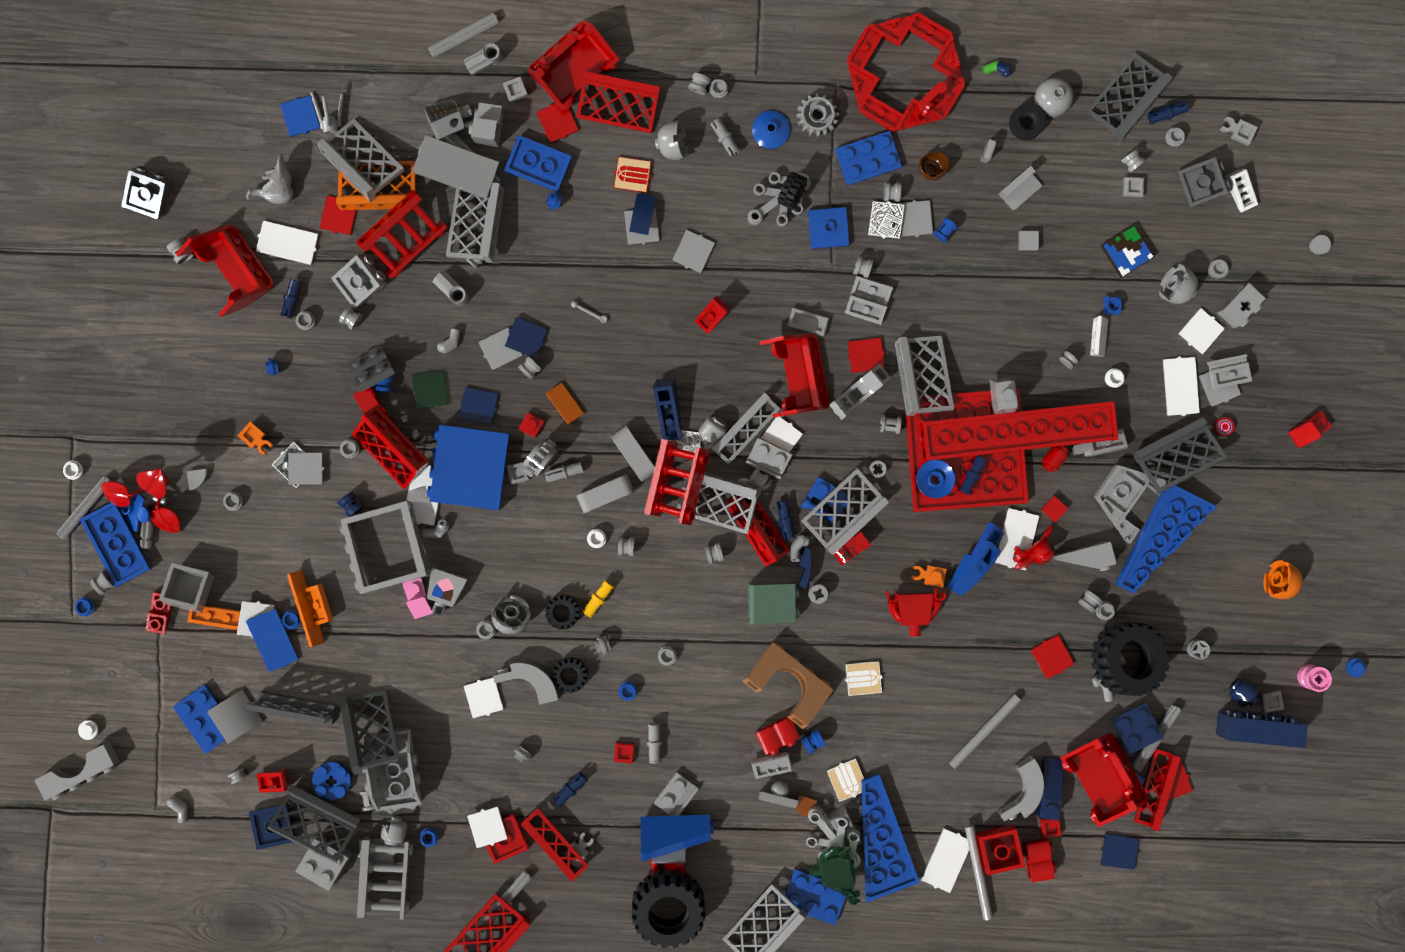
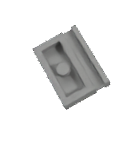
[1207,354,1252,389]
[746,437,792,479]
[654,771,699,816]

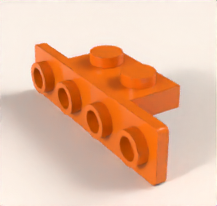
[287,570,333,647]

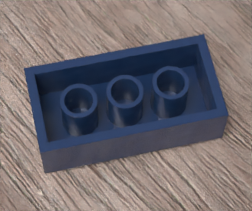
[1216,709,1308,748]

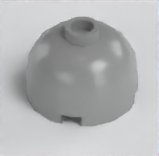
[1034,78,1074,118]
[655,121,688,160]
[1159,264,1198,304]
[492,595,531,635]

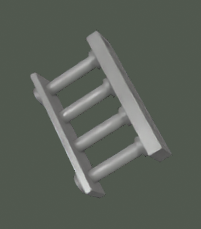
[357,836,413,919]

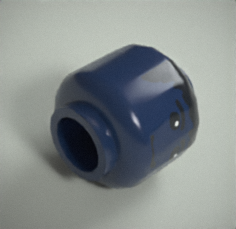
[1229,678,1259,707]

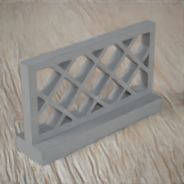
[317,119,404,202]
[446,183,504,263]
[895,336,954,416]
[677,468,762,534]
[800,468,889,555]
[722,883,808,952]

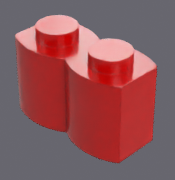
[755,716,800,756]
[1023,838,1057,883]

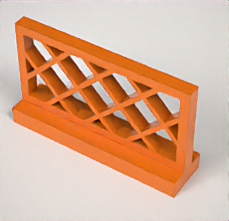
[336,161,416,210]

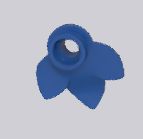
[120,494,150,532]

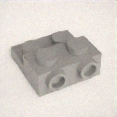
[331,253,387,309]

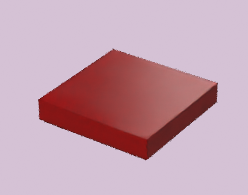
[486,813,530,864]

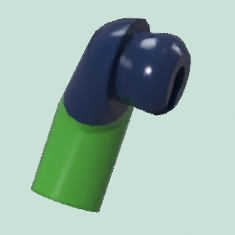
[982,60,1012,77]

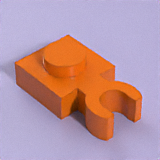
[237,421,274,455]
[911,565,947,588]

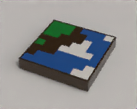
[1101,225,1154,278]

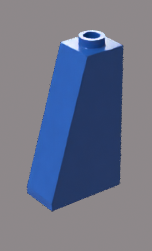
[640,815,714,861]

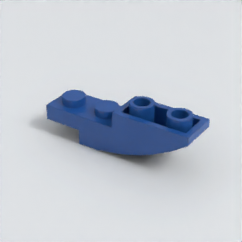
[947,522,1004,596]

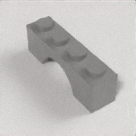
[34,742,120,801]

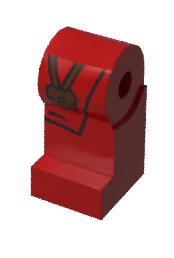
[834,531,871,565]

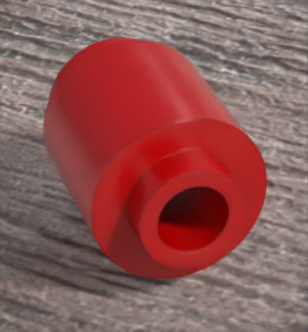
[1041,446,1069,472]

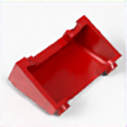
[527,20,620,110]
[1060,733,1148,828]

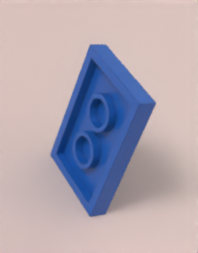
[835,131,902,186]
[504,135,572,192]
[173,684,225,754]
[782,868,849,926]

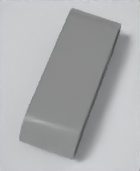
[610,426,655,482]
[576,474,635,513]

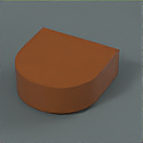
[796,794,817,816]

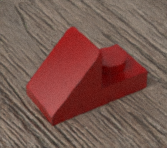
[695,296,730,334]
[1288,411,1332,448]
[256,768,290,793]

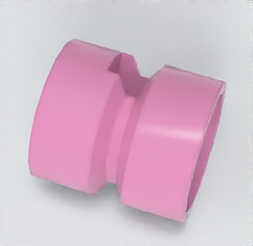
[1297,664,1332,692]

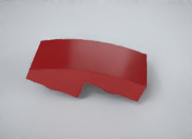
[146,590,172,634]

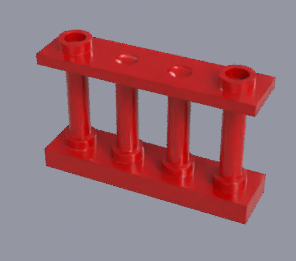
[356,189,447,279]
[644,439,710,525]

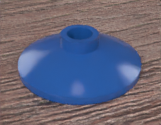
[752,111,790,149]
[916,460,955,498]

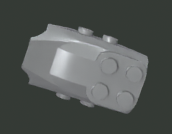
[362,728,422,815]

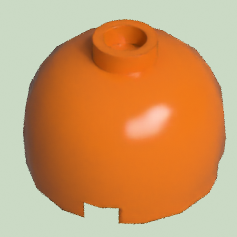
[1263,560,1303,600]

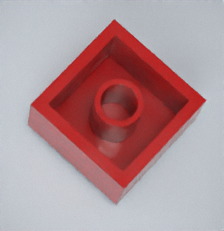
[976,825,1025,875]

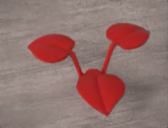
[101,468,182,533]

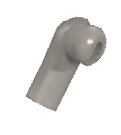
[437,329,460,354]
[142,493,169,507]
[423,519,449,538]
[791,535,810,562]
[1092,677,1114,702]

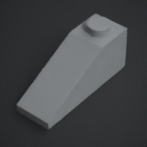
[1052,541,1116,571]

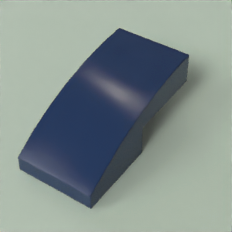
[629,193,656,235]
[798,547,811,589]

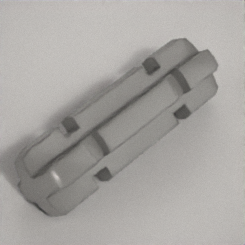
[140,511,153,549]

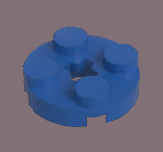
[312,761,352,801]

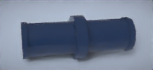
[1147,100,1189,125]
[280,278,302,319]
[959,456,987,495]
[776,500,795,540]
[552,772,588,807]

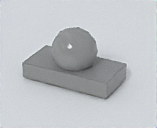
[758,781,798,808]

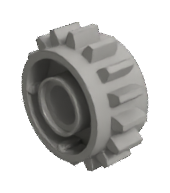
[796,94,839,137]
[522,439,558,477]

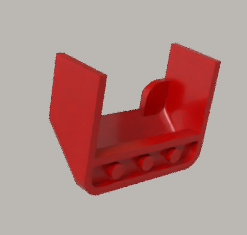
[176,225,273,318]
[759,333,830,418]

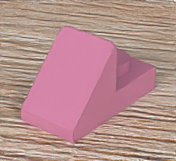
[402,578,433,619]

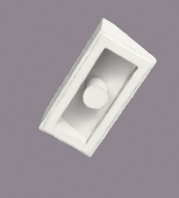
[1090,316,1108,357]

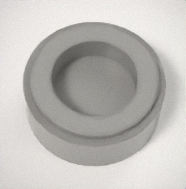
[1309,235,1331,255]
[1208,259,1229,279]

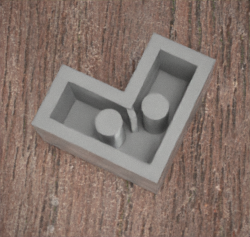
[469,103,504,148]

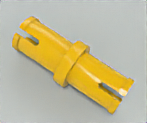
[582,580,614,618]

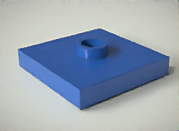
[808,207,849,249]

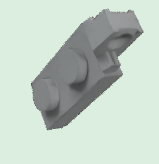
[1072,429,1128,457]

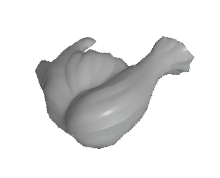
[246,154,294,205]

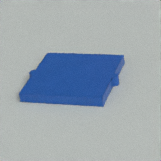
[280,96,320,137]

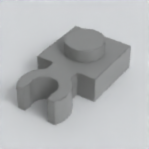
[1219,117,1258,146]
[564,831,594,868]

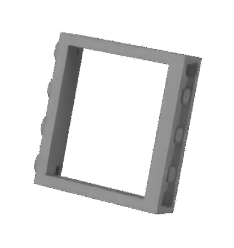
[340,501,431,594]

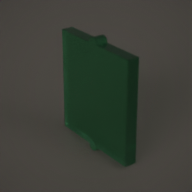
[412,371,448,409]

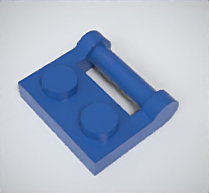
[801,477,851,525]

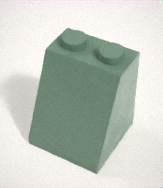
[748,583,799,624]

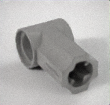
[463,43,503,76]
[432,270,469,306]

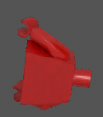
[885,588,946,637]

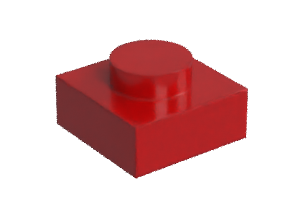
[518,412,544,438]

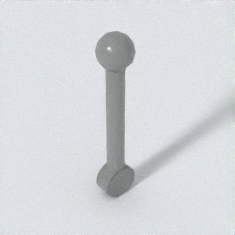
[571,301,607,323]

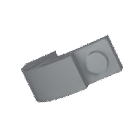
[830,364,891,420]
[493,661,559,705]
[997,756,1044,821]

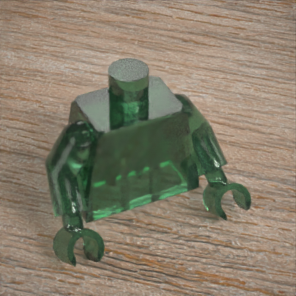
[809,844,860,905]

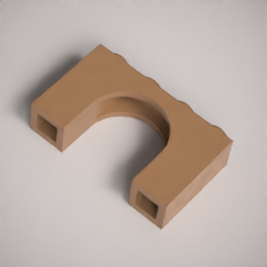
[742,642,833,729]

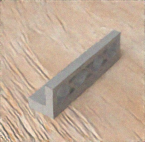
[712,393,780,465]

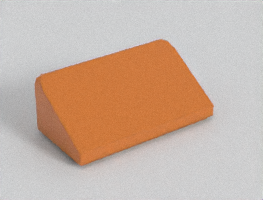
[546,383,584,425]

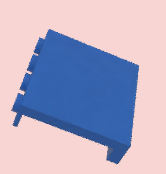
[427,425,510,510]

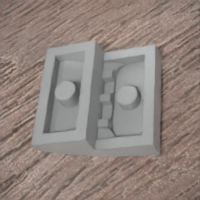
[845,275,893,325]
[207,689,263,744]

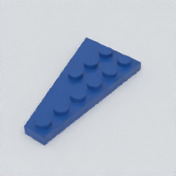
[1115,482,1217,593]
[861,774,920,903]

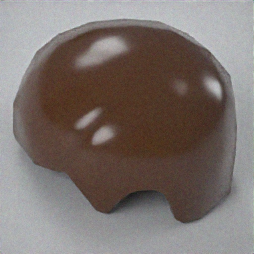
[918,151,950,181]

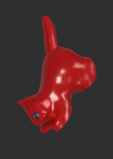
[1013,525,1054,570]

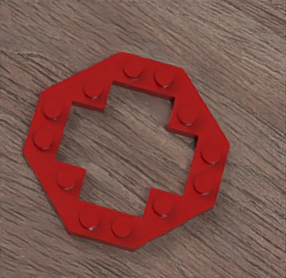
[846,13,965,132]

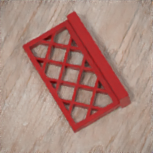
[576,71,660,133]
[351,405,430,489]
[444,893,530,952]

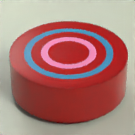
[1213,417,1235,437]

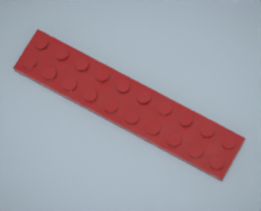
[922,401,1119,461]

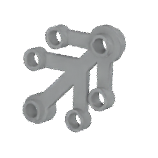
[747,172,811,227]
[806,806,861,869]

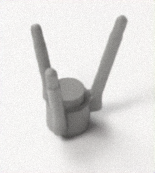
[310,92,344,134]

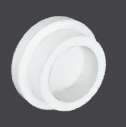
[1105,368,1124,388]
[63,461,83,480]
[587,529,606,548]
[78,720,98,740]

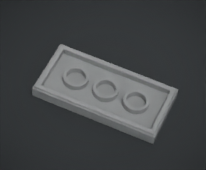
[413,135,499,199]

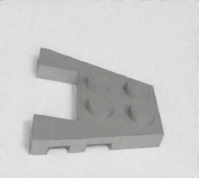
[1094,465,1171,544]

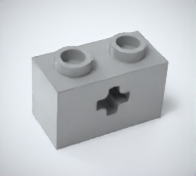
[1217,283,1266,328]

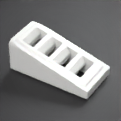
[1224,169,1259,212]

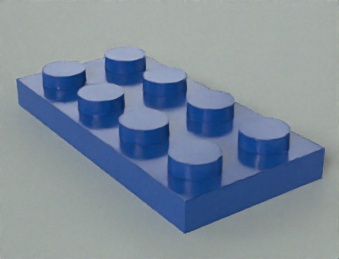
[80,502,152,587]

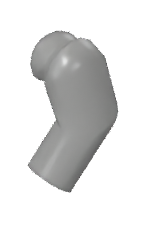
[167,797,188,823]

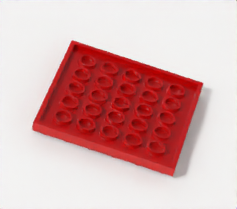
[904,389,1029,512]

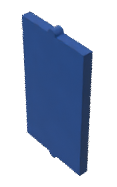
[246,608,299,672]

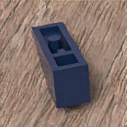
[653,377,682,440]
[1035,757,1063,821]

